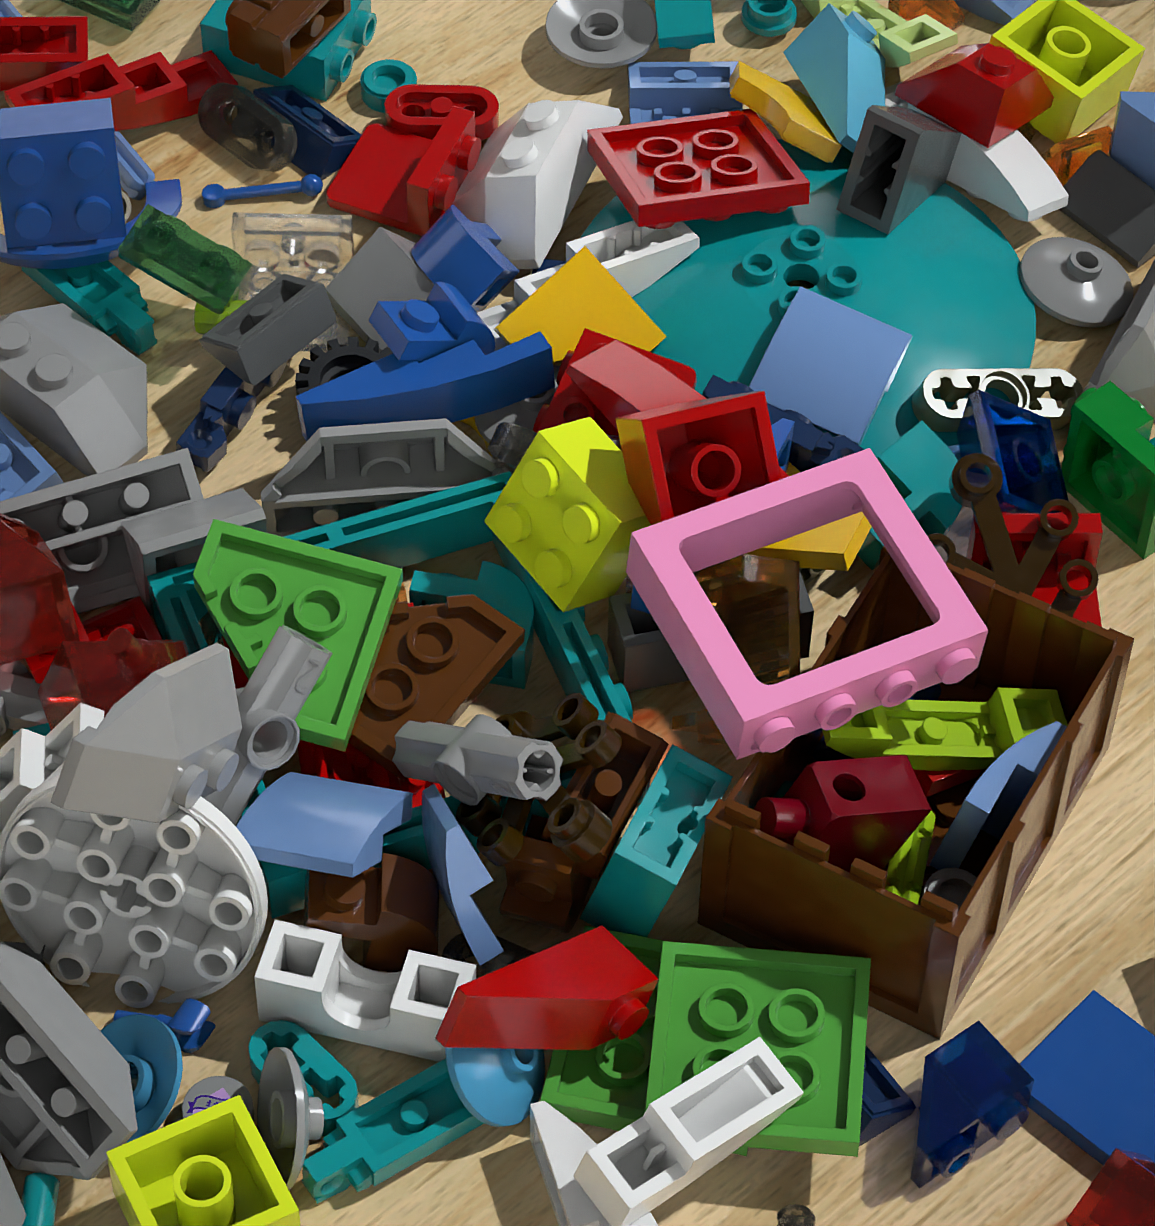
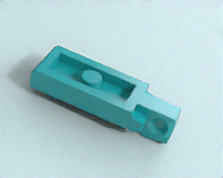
[21,260,158,355]
[302,1058,484,1204]

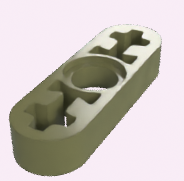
[912,368,1083,432]

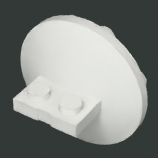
[0,775,268,1008]

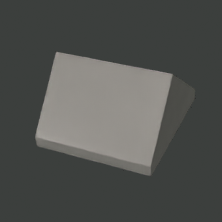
[325,227,434,353]
[121,488,267,616]

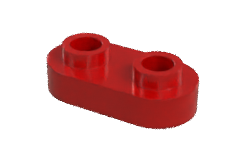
[385,84,499,141]

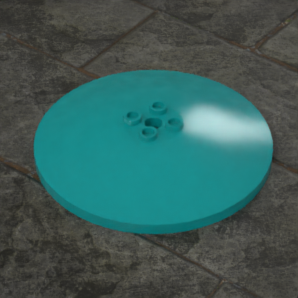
[581,139,1036,461]

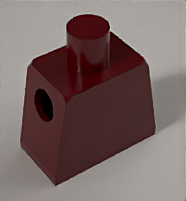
[754,755,932,873]

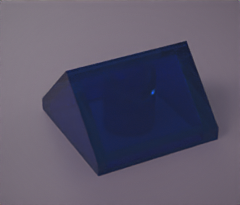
[956,390,1069,513]

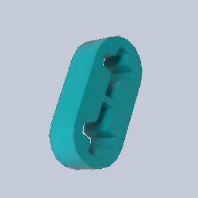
[248,1020,359,1137]

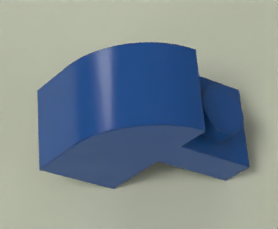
[411,205,520,313]
[368,282,495,363]

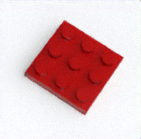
[587,109,810,229]

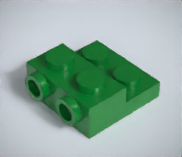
[1058,381,1155,559]

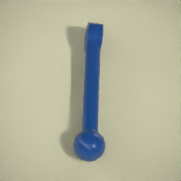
[202,174,323,208]

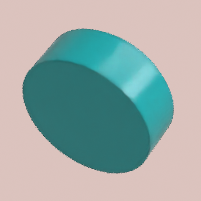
[360,59,417,113]

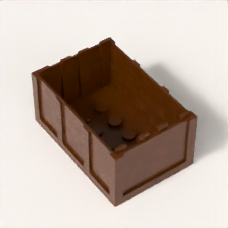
[697,546,1134,1040]

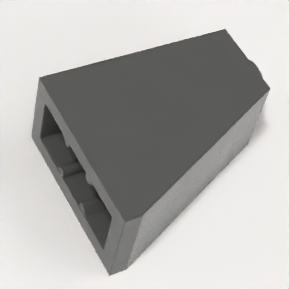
[836,105,962,235]

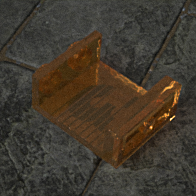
[672,554,800,745]

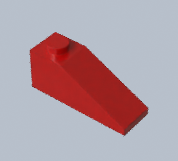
[435,925,659,1050]

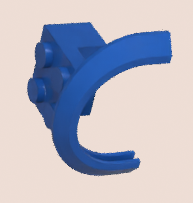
[0,98,182,269]

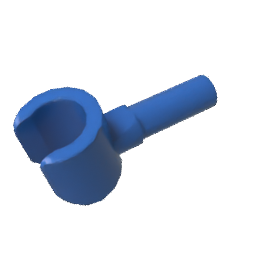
[113,998,216,1053]

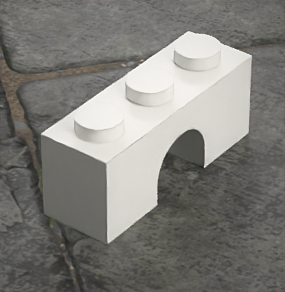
[254,920,477,1062]

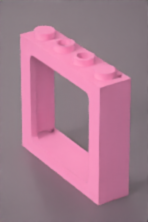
[626,448,988,760]

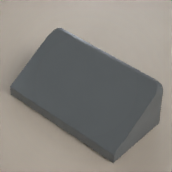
[1059,150,1155,268]
[199,273,336,385]

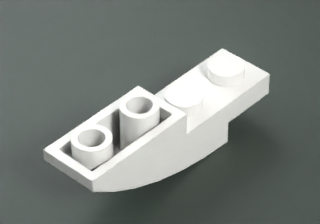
[885,80,1069,222]

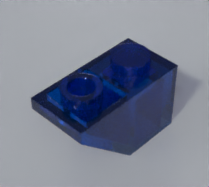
[910,1020,1034,1188]

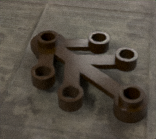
[928,453,1098,617]
[456,693,622,866]

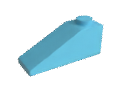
[783,3,885,153]

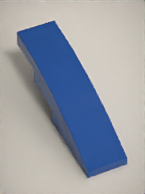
[296,331,555,442]

